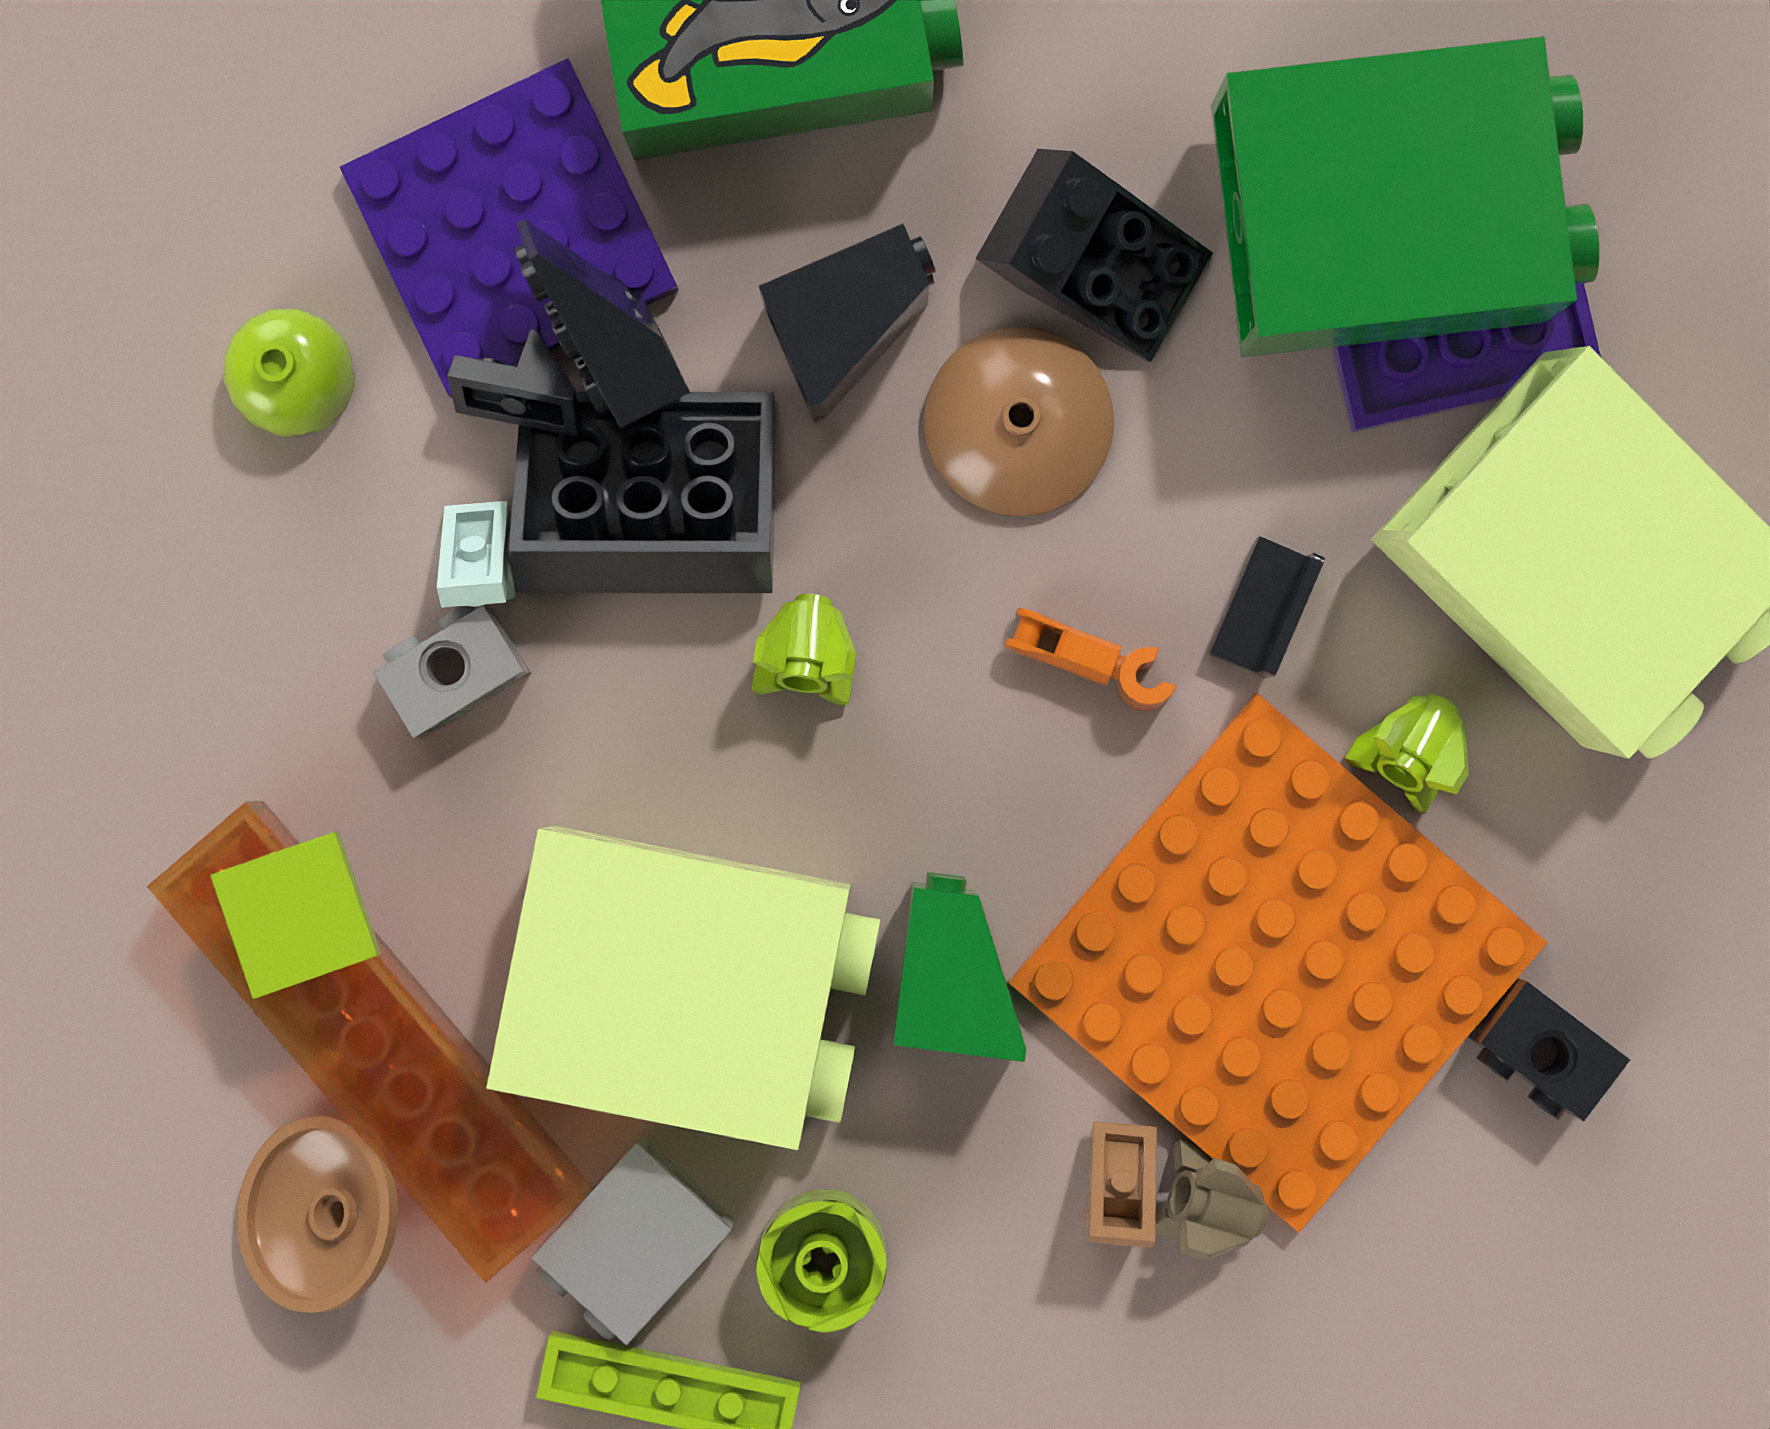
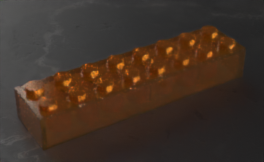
[147,800,593,1284]

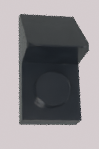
[447,329,582,437]

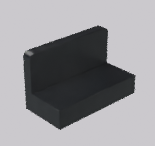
[1207,536,1325,678]

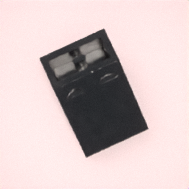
[975,148,1213,362]
[513,219,690,428]

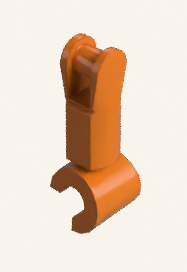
[1003,608,1177,712]

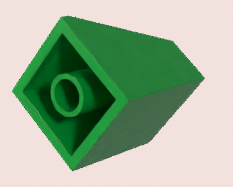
[893,872,1027,1062]

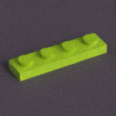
[536,1330,801,1429]

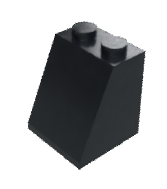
[758,224,936,422]

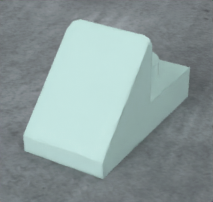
[437,501,516,608]

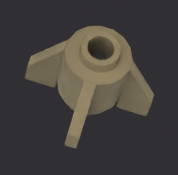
[1155,1138,1268,1261]

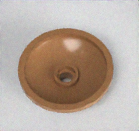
[924,327,1114,517]
[237,1116,398,1313]

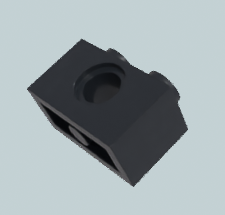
[1468,978,1630,1122]

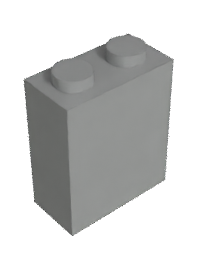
[531,1135,735,1345]

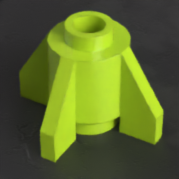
[751,594,857,706]
[1345,694,1469,814]

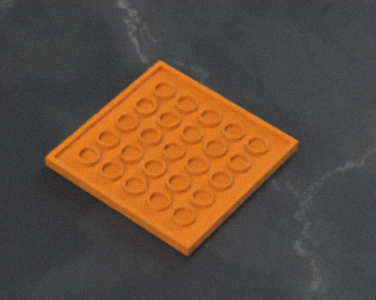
[1008,693,1548,1233]

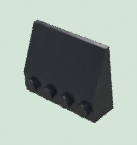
[509,392,775,593]

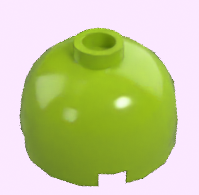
[223,309,355,437]

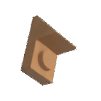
[1084,1121,1157,1248]

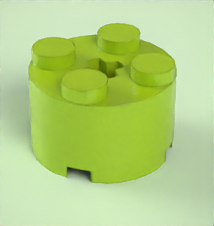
[756,1189,887,1332]

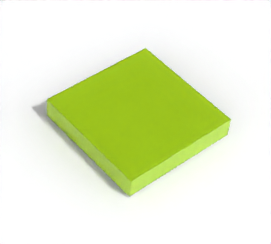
[210,831,381,999]

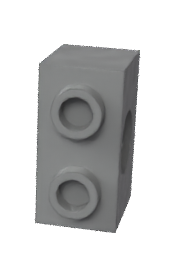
[373,605,531,739]

